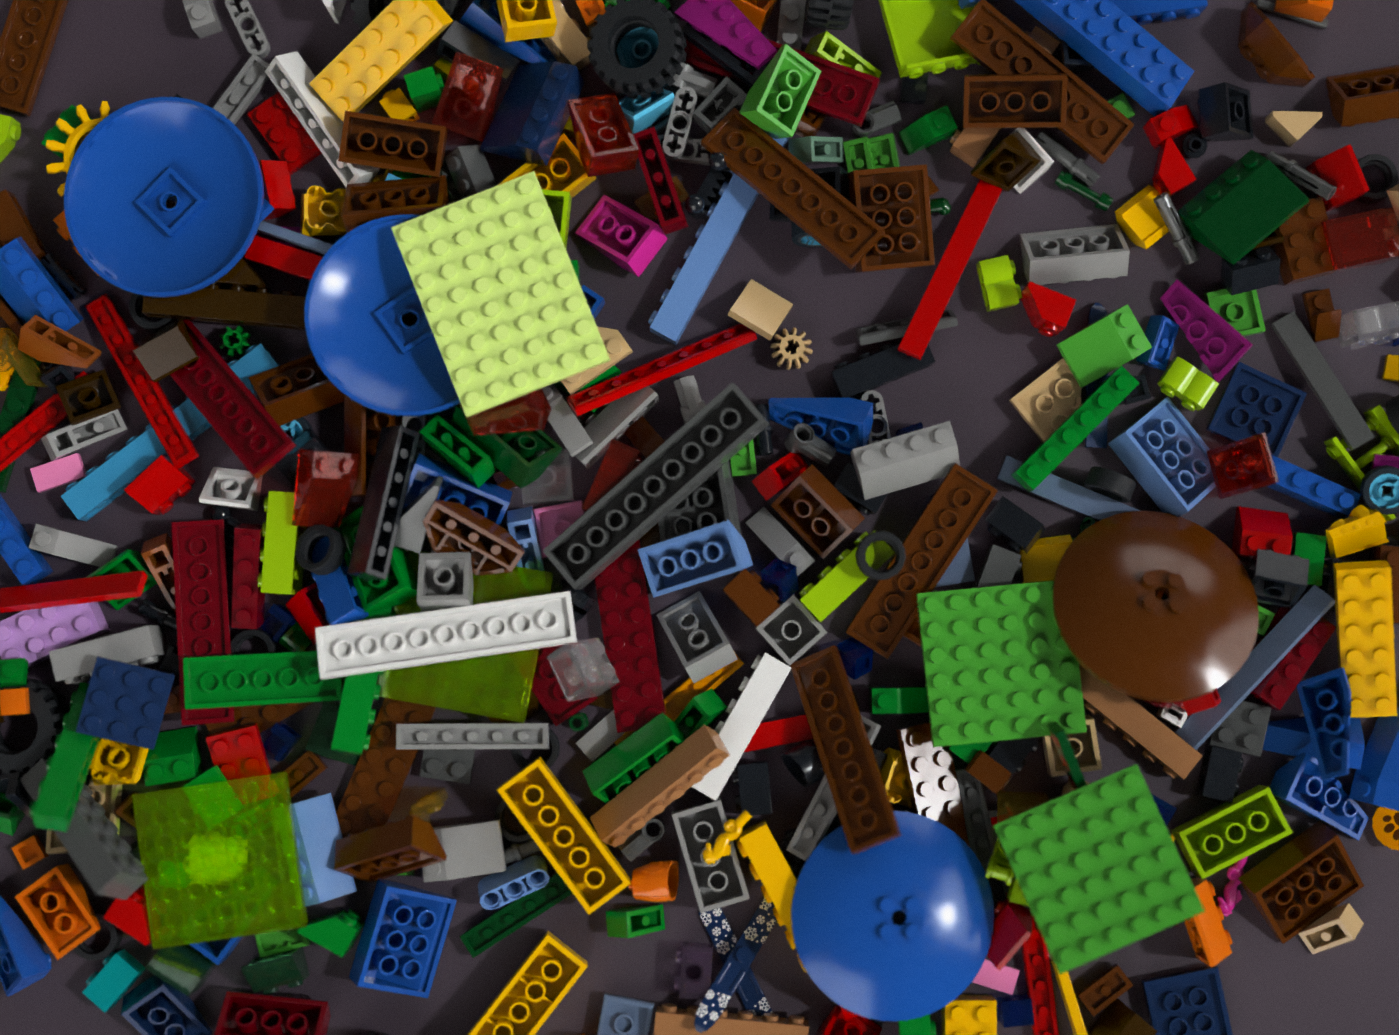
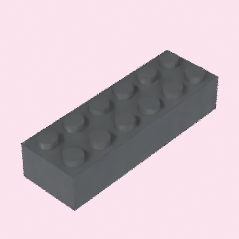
[20,758,148,900]

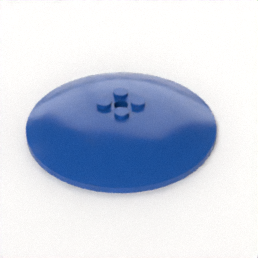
[64,97,264,298]
[305,214,461,416]
[791,811,994,1021]

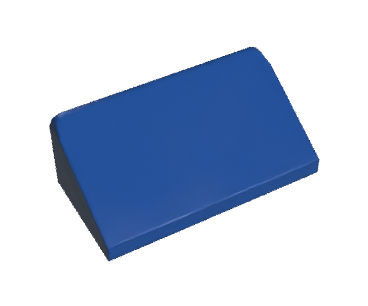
[1136,315,1180,371]

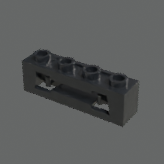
[682,23,773,88]

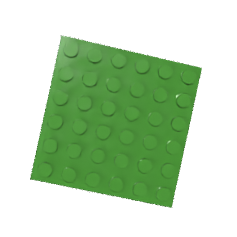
[916,581,1087,747]
[993,764,1205,974]

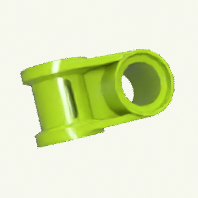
[985,839,1014,886]

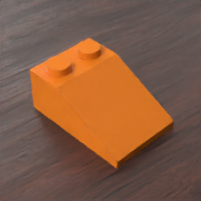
[15,864,101,960]

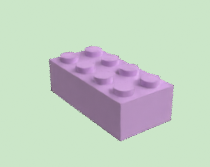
[0,602,110,668]

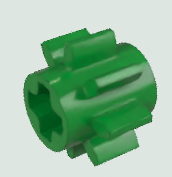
[219,326,251,357]

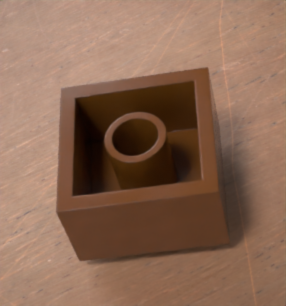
[722,568,780,627]

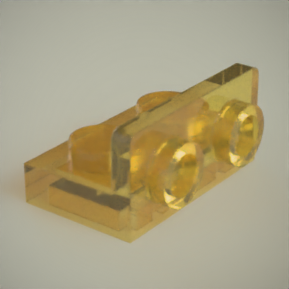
[409,788,449,823]

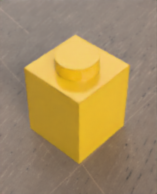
[379,88,420,122]

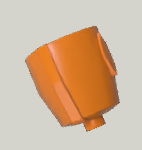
[628,860,679,902]

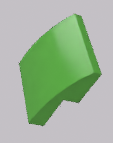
[843,133,900,173]

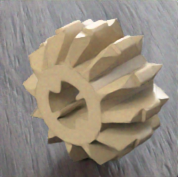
[770,328,813,370]

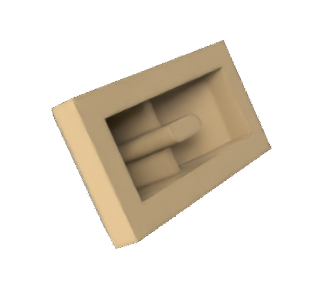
[1265,111,1322,147]

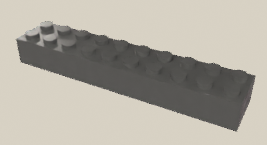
[543,382,770,590]

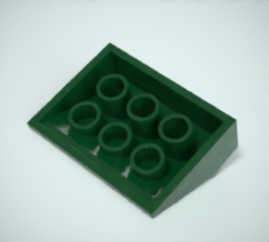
[1177,149,1309,265]

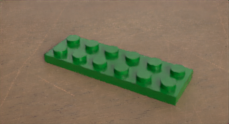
[183,651,342,709]

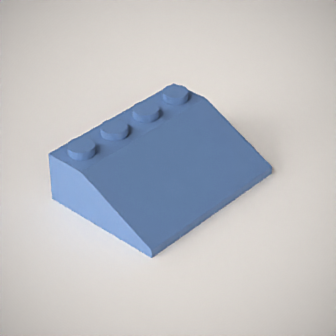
[1108,396,1229,517]

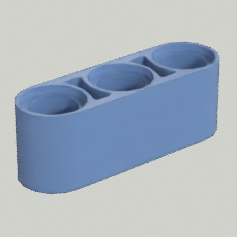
[478,855,549,910]

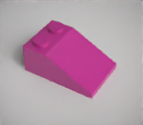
[575,195,668,277]

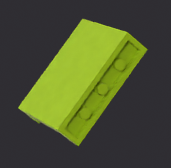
[878,0,981,79]

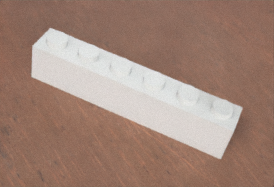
[265,51,380,187]
[691,652,791,801]

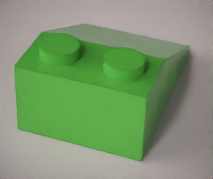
[739,44,822,139]
[1056,304,1152,388]

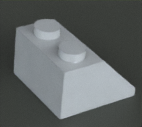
[417,552,474,612]

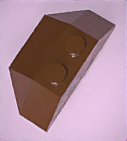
[1238,2,1315,87]
[422,500,525,576]

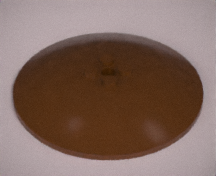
[1052,511,1259,702]

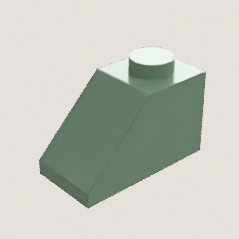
[788,136,844,165]

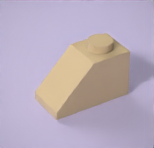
[1298,903,1364,954]

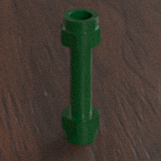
[1054,171,1113,212]
[569,713,589,731]

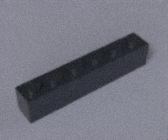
[347,425,420,580]

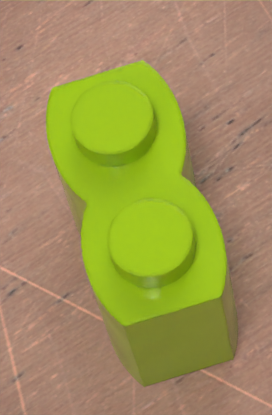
[976,255,1022,312]
[1157,356,1219,411]

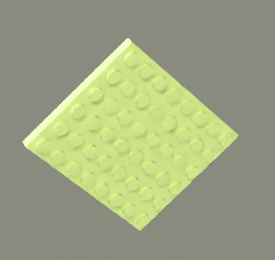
[391,171,610,418]

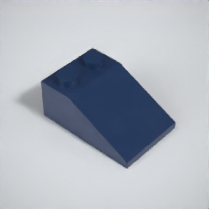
[121,968,212,1035]

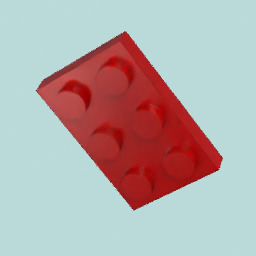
[247,92,322,175]
[206,723,277,804]

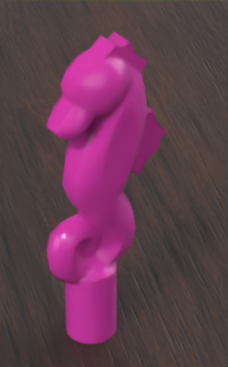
[1217,856,1248,917]

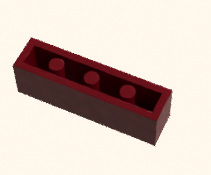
[631,127,689,235]
[231,523,265,629]

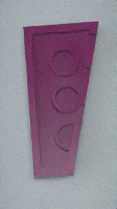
[674,0,777,70]
[1160,280,1254,382]

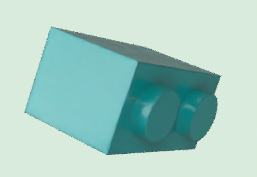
[82,949,146,1013]

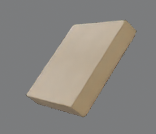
[728,279,793,341]

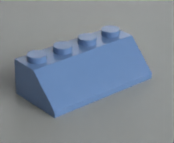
[638,520,753,598]
[272,793,357,909]

